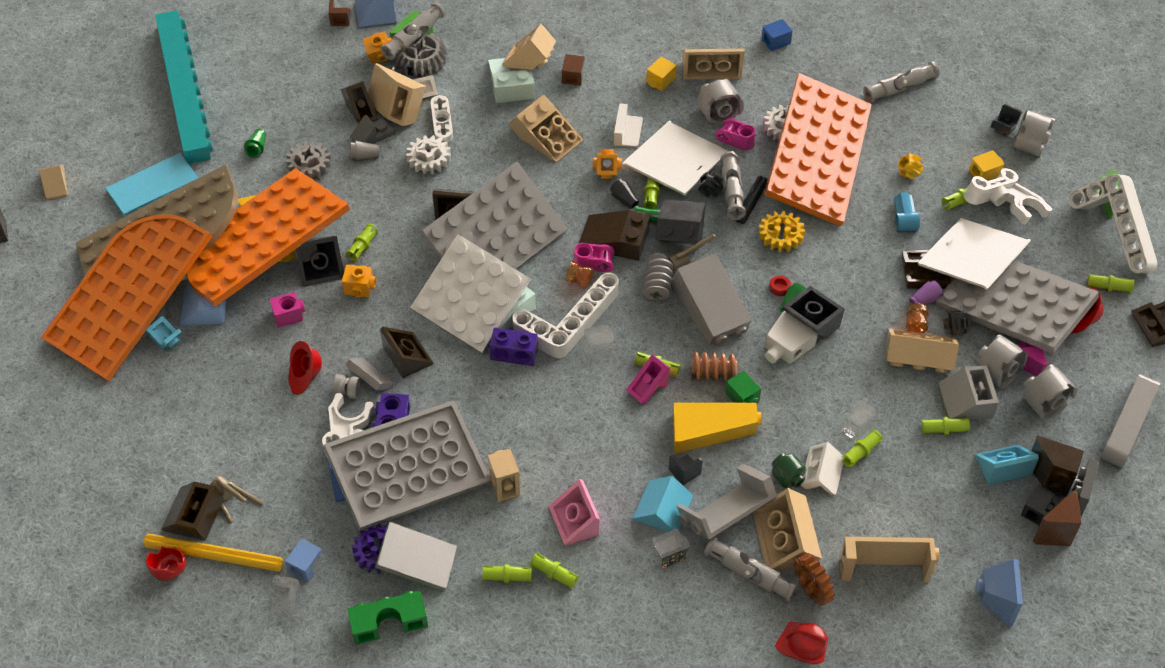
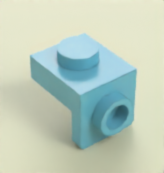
[145,316,182,350]

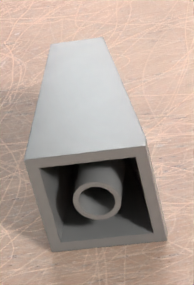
[670,253,752,344]

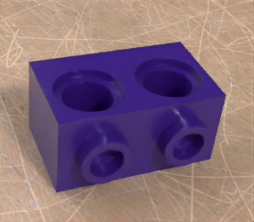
[489,328,538,366]
[372,393,411,428]

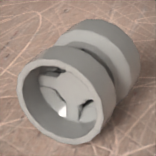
[333,374,361,399]

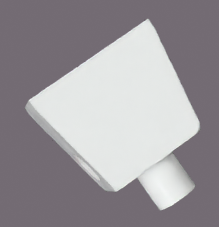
[765,311,818,364]

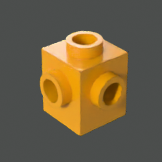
[363,31,392,64]
[593,149,622,179]
[342,265,376,298]

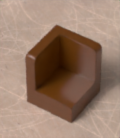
[328,0,351,26]
[562,54,585,86]

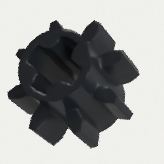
[698,171,723,198]
[943,310,972,335]

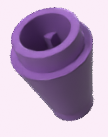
[909,281,943,309]

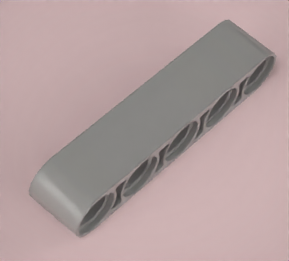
[1100,374,1161,468]

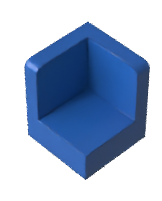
[761,19,793,51]

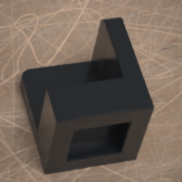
[669,454,703,485]

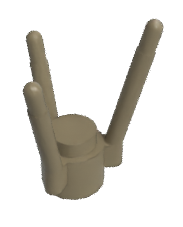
[668,234,716,273]
[210,476,263,523]

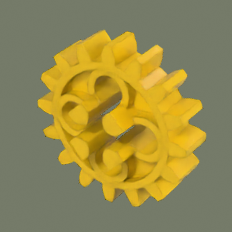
[759,211,805,252]

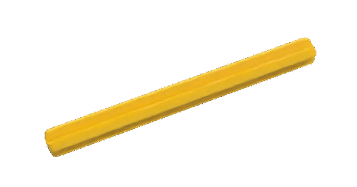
[143,534,284,572]

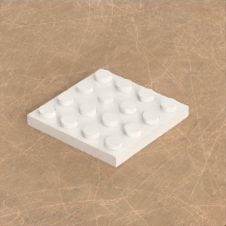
[410,234,531,353]

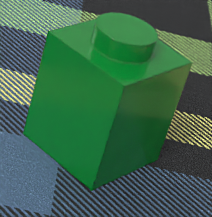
[725,371,761,404]

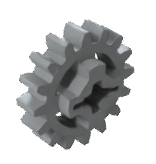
[286,141,331,179]

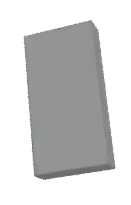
[346,358,394,390]

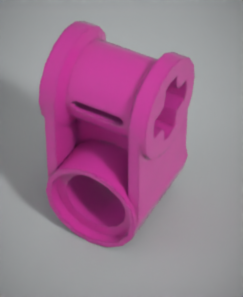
[715,118,755,151]
[573,243,615,272]

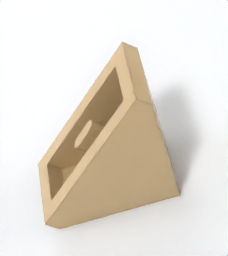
[39,165,68,200]

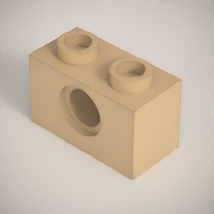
[488,449,520,502]

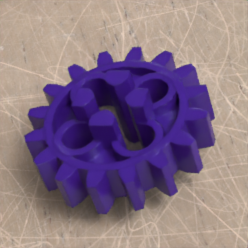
[352,523,388,574]

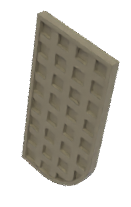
[76,164,238,276]

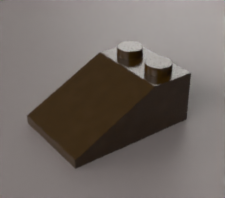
[579,210,650,261]

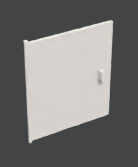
[622,120,729,196]
[918,218,1031,290]

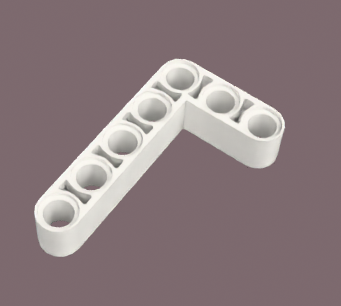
[1068,174,1157,274]
[513,273,619,358]

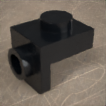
[990,104,1022,135]

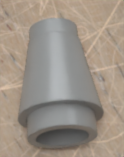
[350,140,379,161]

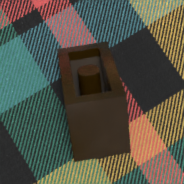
[340,81,378,124]

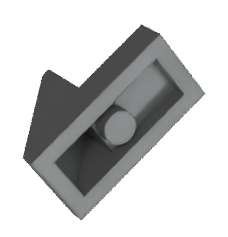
[350,115,395,144]

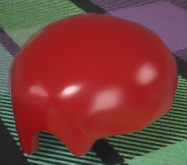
[145,546,187,581]

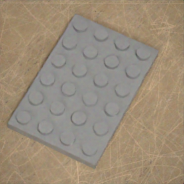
[420,162,568,269]
[935,260,1099,354]
[323,400,491,531]

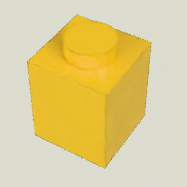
[646,56,677,91]
[969,150,1004,181]

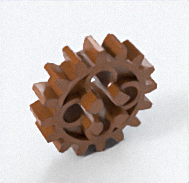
[794,553,835,606]

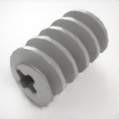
[642,253,673,301]

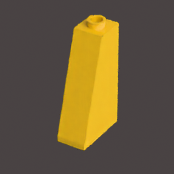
[673,403,761,453]

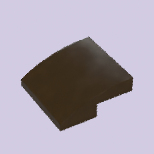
[902,250,951,289]
[1131,301,1165,347]

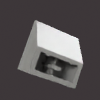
[938,365,999,420]

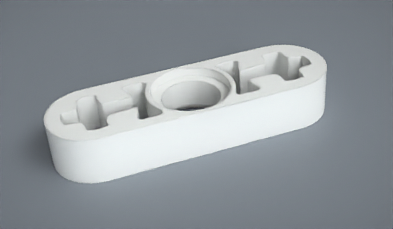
[431,95,453,143]

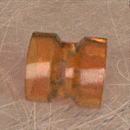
[566,261,594,288]
[906,303,929,333]

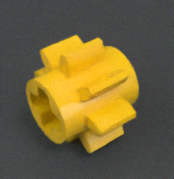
[898,153,924,180]

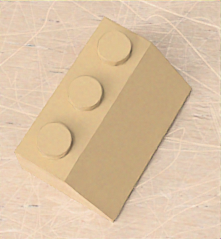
[502,24,556,70]
[682,49,745,79]
[886,328,959,373]
[753,488,822,571]

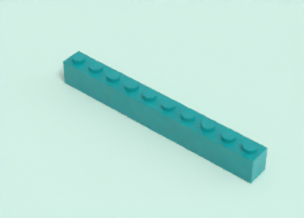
[155,10,213,164]

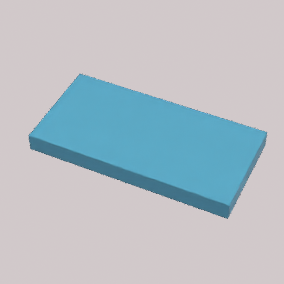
[106,153,199,217]

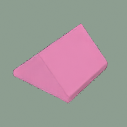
[548,479,600,546]

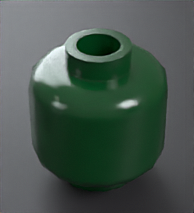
[771,453,806,488]

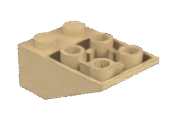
[368,63,426,126]
[509,94,583,163]

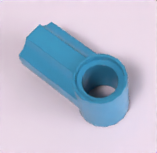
[893,192,920,232]

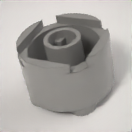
[697,79,744,127]
[1012,110,1055,157]
[977,335,1028,389]
[1022,364,1077,419]

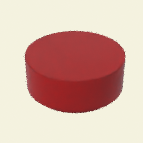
[769,276,791,296]

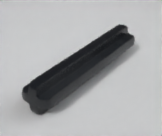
[735,175,768,224]

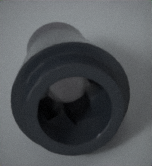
[610,179,639,209]

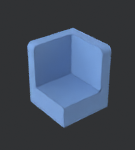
[285,539,321,582]

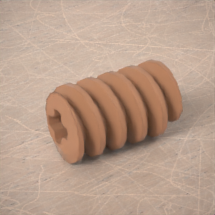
[691,352,737,382]

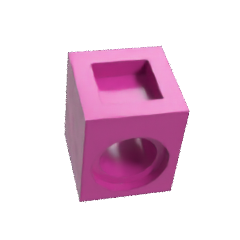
[269,292,305,328]

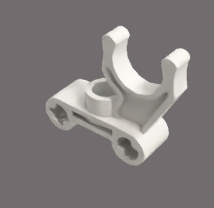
[963,168,1052,225]
[322,393,375,458]

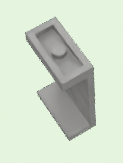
[677,464,777,539]

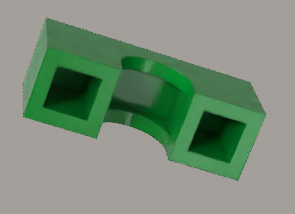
[347,591,428,645]

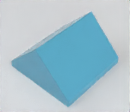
[975,445,1039,485]
[633,476,693,535]

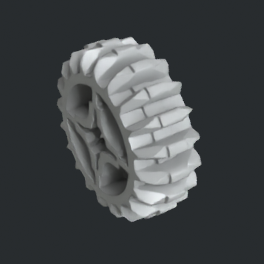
[395,32,447,78]

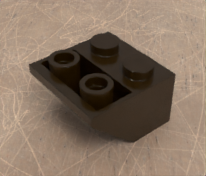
[162,481,224,541]

